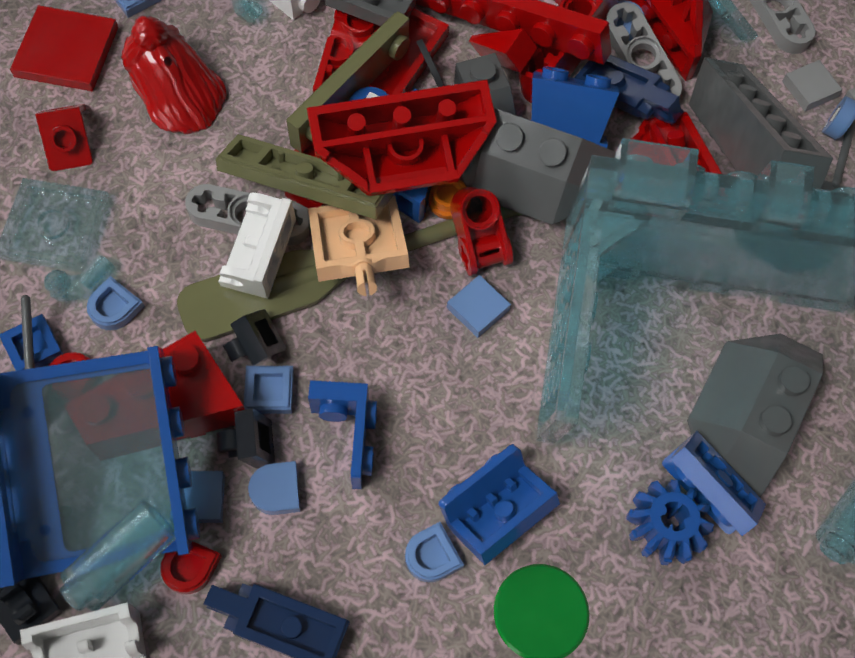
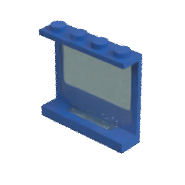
[0,346,200,588]

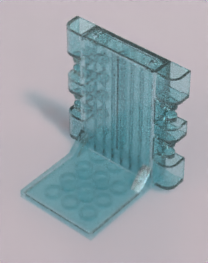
[535,138,855,444]

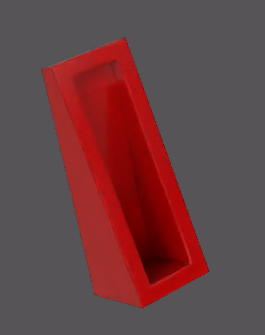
[469,28,538,73]

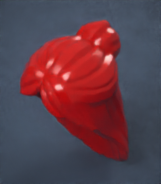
[121,16,227,134]

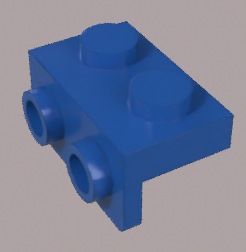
[438,444,560,565]

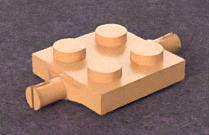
[308,195,410,296]

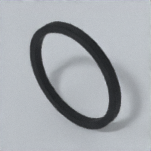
[416,39,445,87]

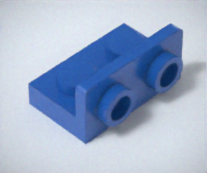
[662,431,766,536]

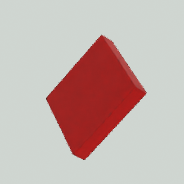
[10,5,118,92]

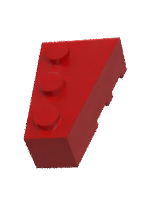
[64,331,245,461]

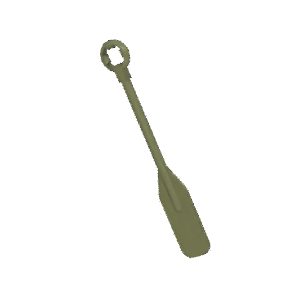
[177,206,578,342]

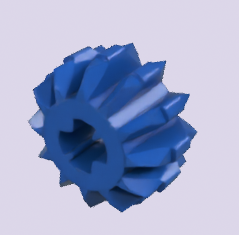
[626,479,714,565]

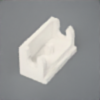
[218,193,296,299]
[20,602,147,658]

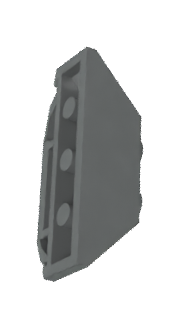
[462,108,626,225]
[687,334,823,498]

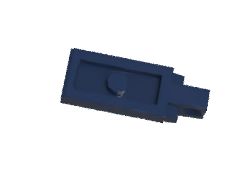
[574,55,684,124]
[203,583,350,658]

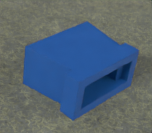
[531,66,619,148]

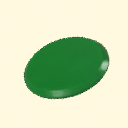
[494,564,590,658]

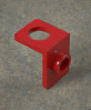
[35,104,93,171]

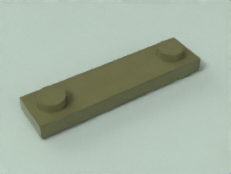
[286,11,410,153]
[215,134,395,220]

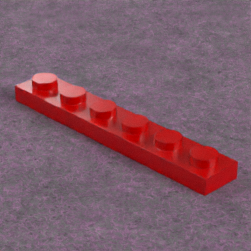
[416,0,612,65]

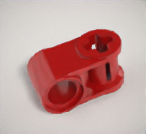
[450,187,513,276]

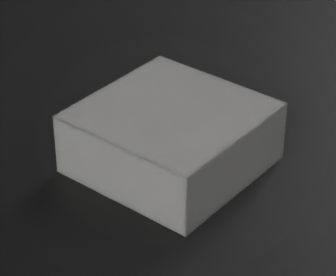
[782,60,843,111]

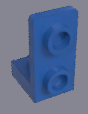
[308,380,377,489]

